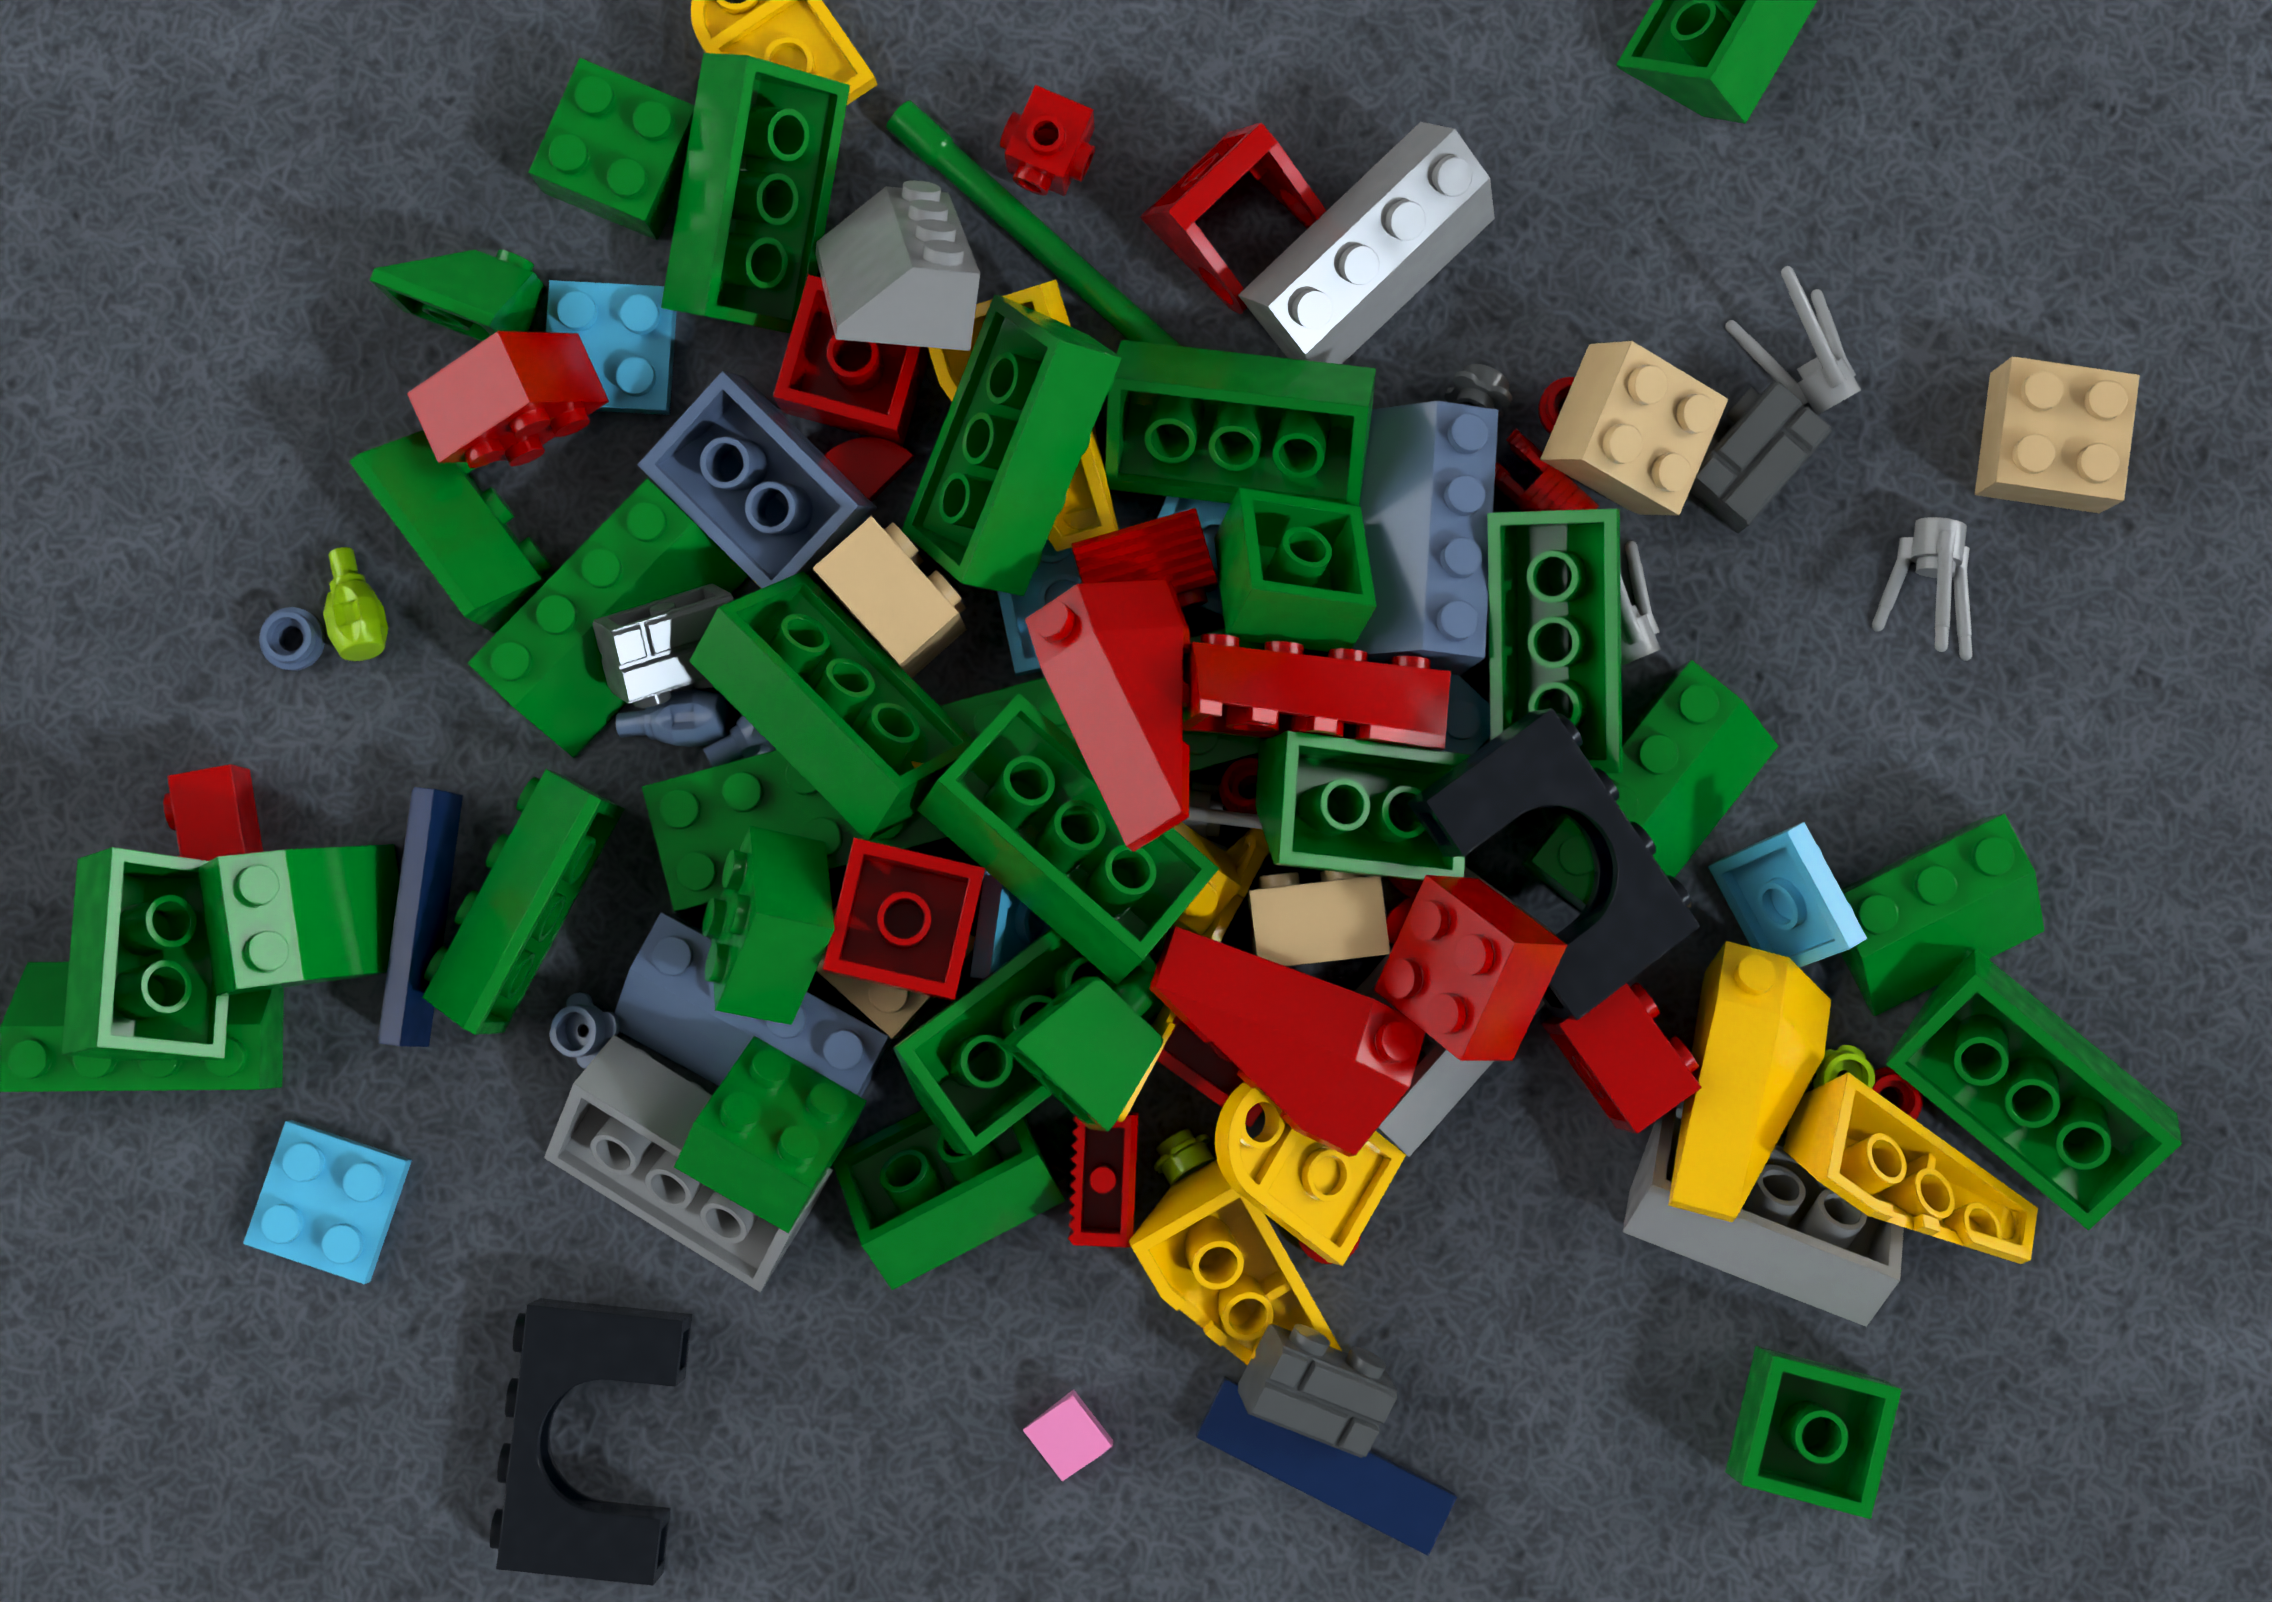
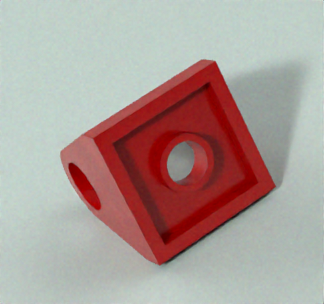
[1140,122,1326,314]

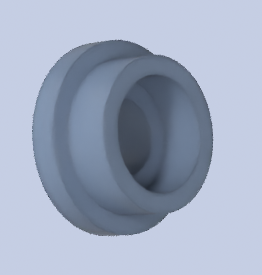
[259,607,325,671]

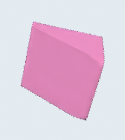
[1023,1389,1113,1481]

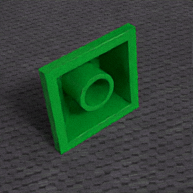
[370,249,546,342]

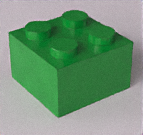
[528,58,695,241]
[1214,488,1377,652]
[702,826,835,1025]
[674,1036,867,1234]
[1725,1346,1902,1519]

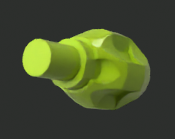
[323,547,388,661]

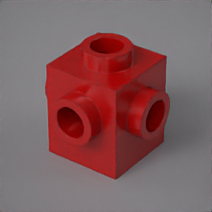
[1000,85,1096,197]

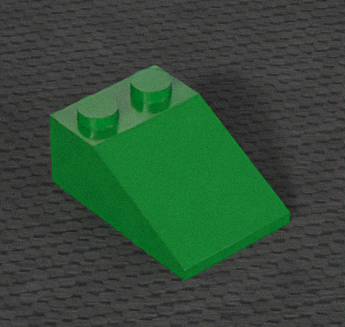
[198,844,399,997]

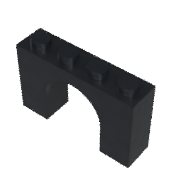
[1407,708,1700,1021]
[490,1298,692,1586]

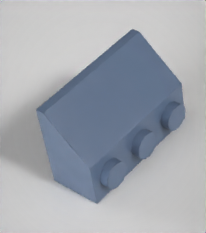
[637,371,877,588]

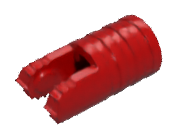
[1494,428,1599,512]

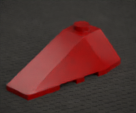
[1025,579,1190,852]
[1149,926,1426,1157]

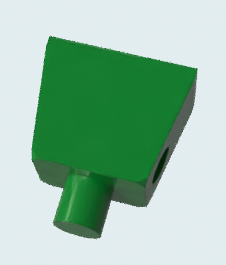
[1000,966,1163,1132]

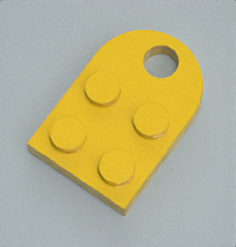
[691,0,877,105]
[1215,1082,1406,1266]

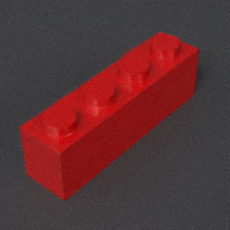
[1183,634,1451,751]

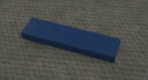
[378,787,463,1047]
[1196,1376,1457,1556]

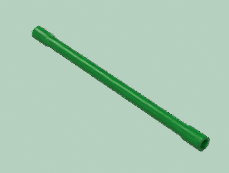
[886,100,1182,346]

